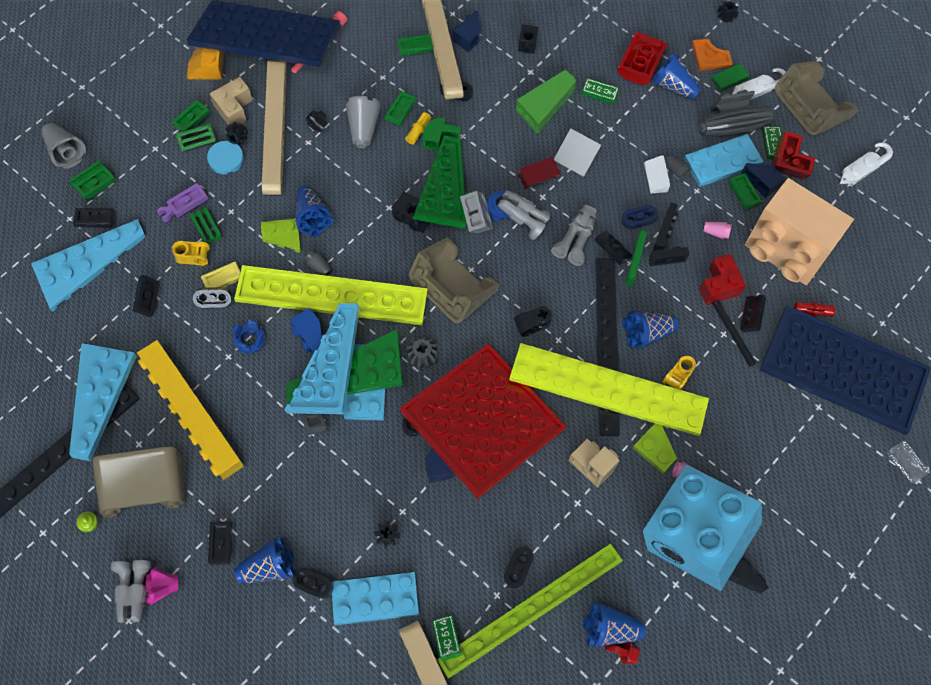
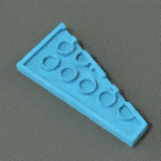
[31,219,146,312]
[284,303,360,414]
[69,343,137,461]

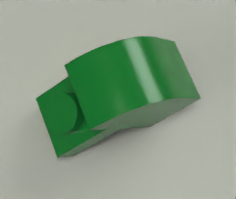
[422,118,461,151]

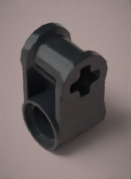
[514,306,551,337]

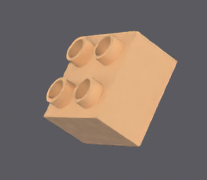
[744,178,854,286]

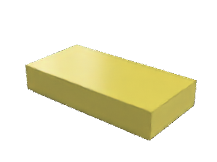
[201,262,240,288]

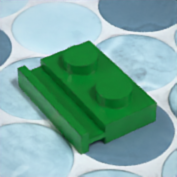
[69,160,116,201]

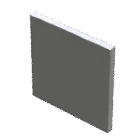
[554,128,601,176]

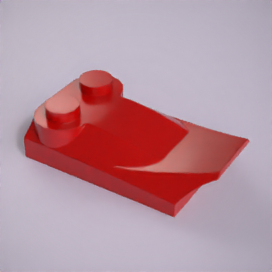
[618,32,668,85]

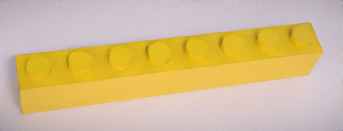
[137,340,244,480]

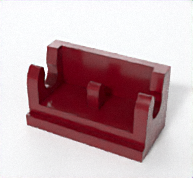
[518,156,560,189]

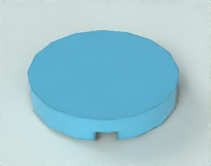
[207,141,244,174]

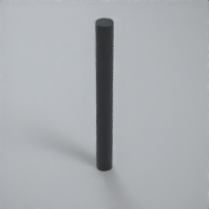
[712,300,756,367]

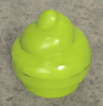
[76,511,98,532]

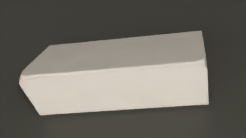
[644,156,670,194]

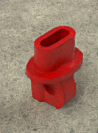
[604,642,640,665]

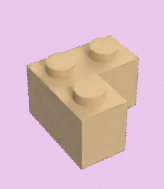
[210,77,252,125]
[569,439,620,488]

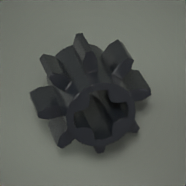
[717,1,739,22]
[305,110,327,132]
[225,122,248,145]
[374,521,400,548]

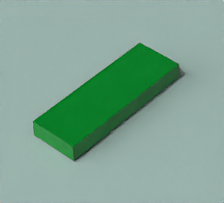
[625,230,647,287]

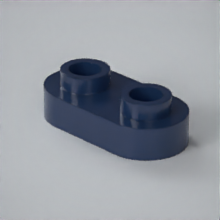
[621,205,658,229]

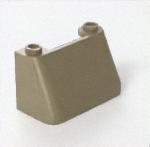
[775,61,859,135]
[409,237,500,323]
[93,447,185,517]

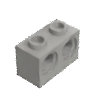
[460,191,493,234]

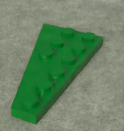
[412,135,467,228]
[286,329,404,404]

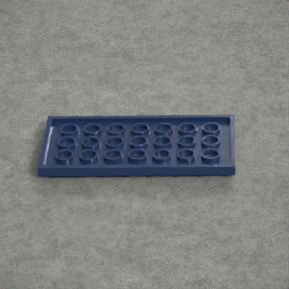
[187,0,341,67]
[760,305,931,435]

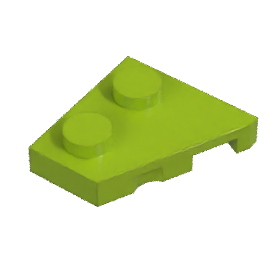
[261,219,301,253]
[633,424,677,474]

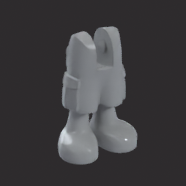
[498,190,550,240]
[111,560,151,623]

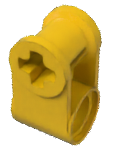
[172,241,210,266]
[662,356,696,390]

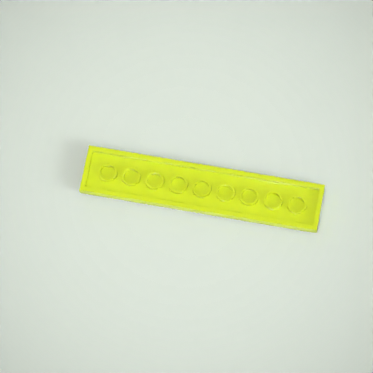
[234,265,428,325]
[509,343,709,436]

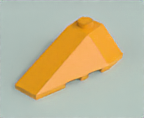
[187,47,224,79]

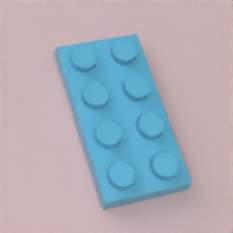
[684,134,764,187]
[344,344,385,420]
[332,572,419,626]

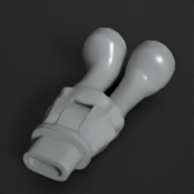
[551,205,597,266]

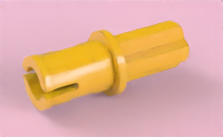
[405,112,431,145]

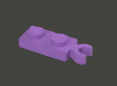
[157,183,208,223]

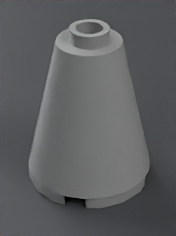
[345,96,381,148]
[41,123,86,169]

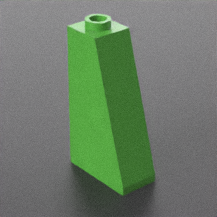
[516,69,576,133]

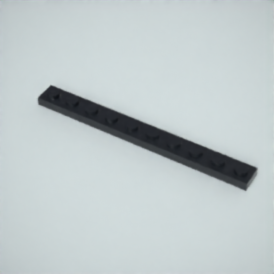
[595,258,620,437]
[0,385,139,518]

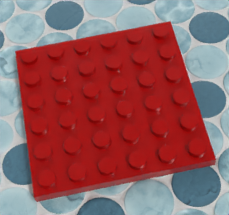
[399,343,566,500]

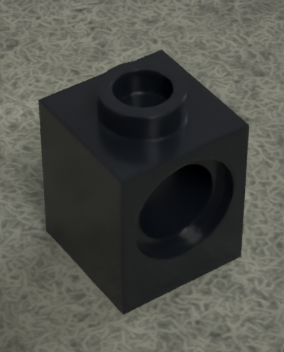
[518,24,539,54]

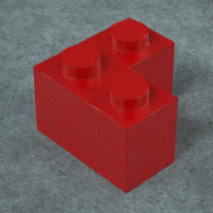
[771,131,816,180]
[699,254,746,305]

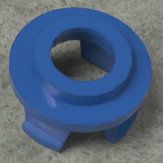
[487,191,511,222]
[232,319,265,353]

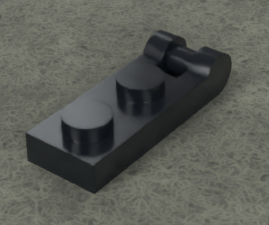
[653,203,679,251]

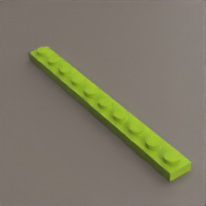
[437,544,623,679]

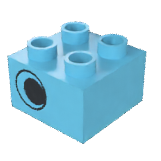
[643,465,762,591]

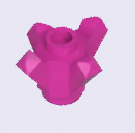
[146,567,178,605]

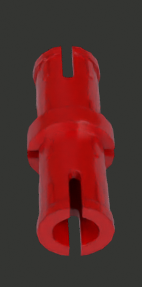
[794,301,835,317]

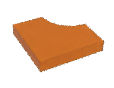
[691,38,733,71]

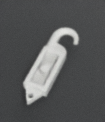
[732,68,786,100]
[839,142,893,185]

